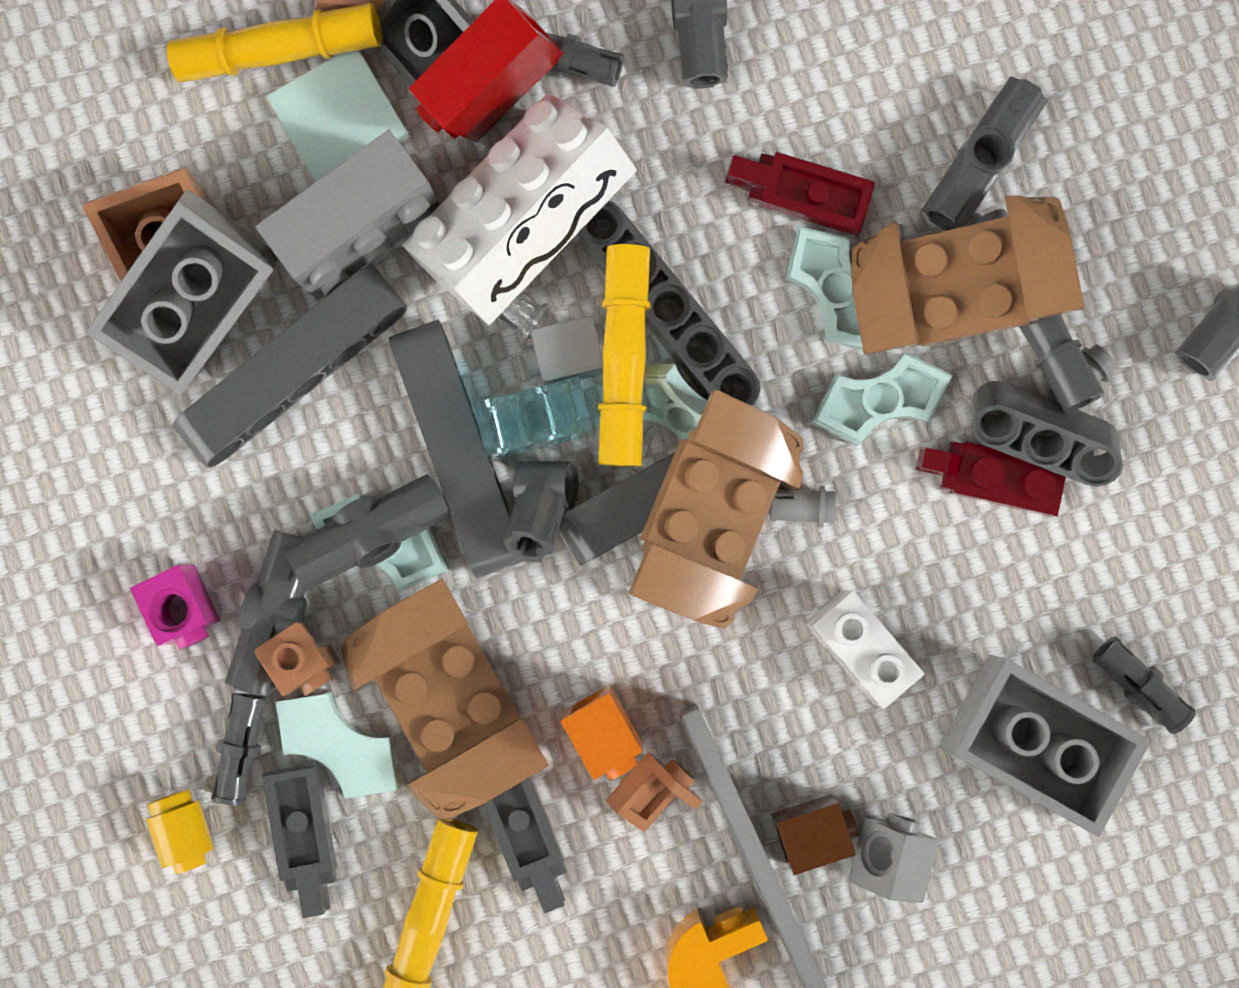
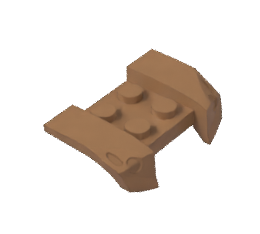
[852,196,1084,355]
[629,389,803,629]
[342,578,549,819]

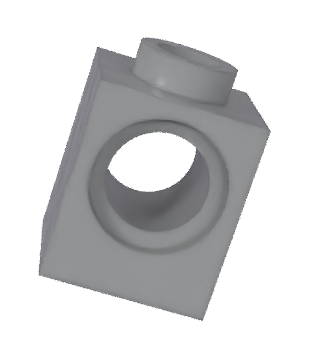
[524,315,603,388]
[848,813,939,903]

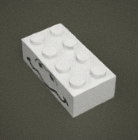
[402,93,637,326]

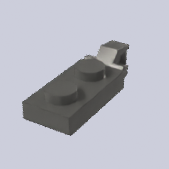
[262,762,337,919]
[483,776,567,914]

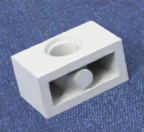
[804,590,925,709]

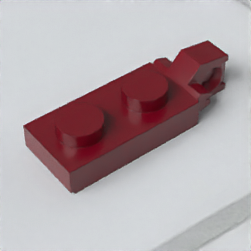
[725,152,875,236]
[915,441,1066,517]

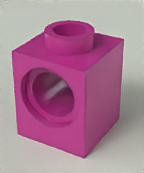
[130,564,221,650]

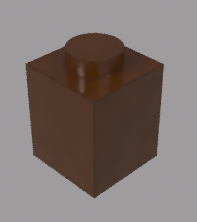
[771,794,859,875]

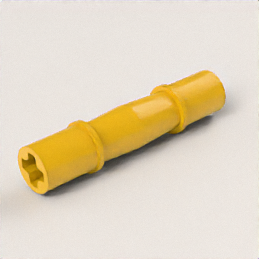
[167,3,383,83]
[598,244,651,466]
[383,817,479,988]

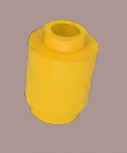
[146,789,214,874]

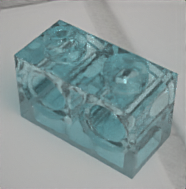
[473,377,593,461]

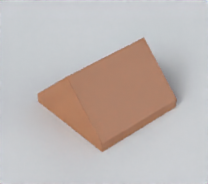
[82,166,215,281]

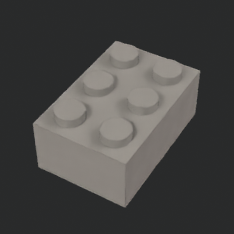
[255,129,440,300]
[85,189,278,395]
[939,655,1152,837]

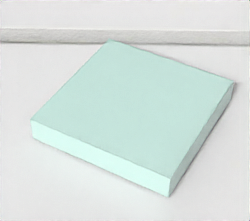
[266,50,410,181]

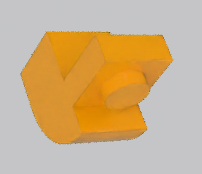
[666,907,768,988]

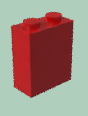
[408,0,564,142]

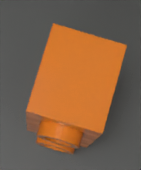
[560,684,643,781]

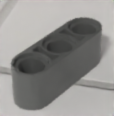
[972,381,1123,487]
[559,452,675,566]

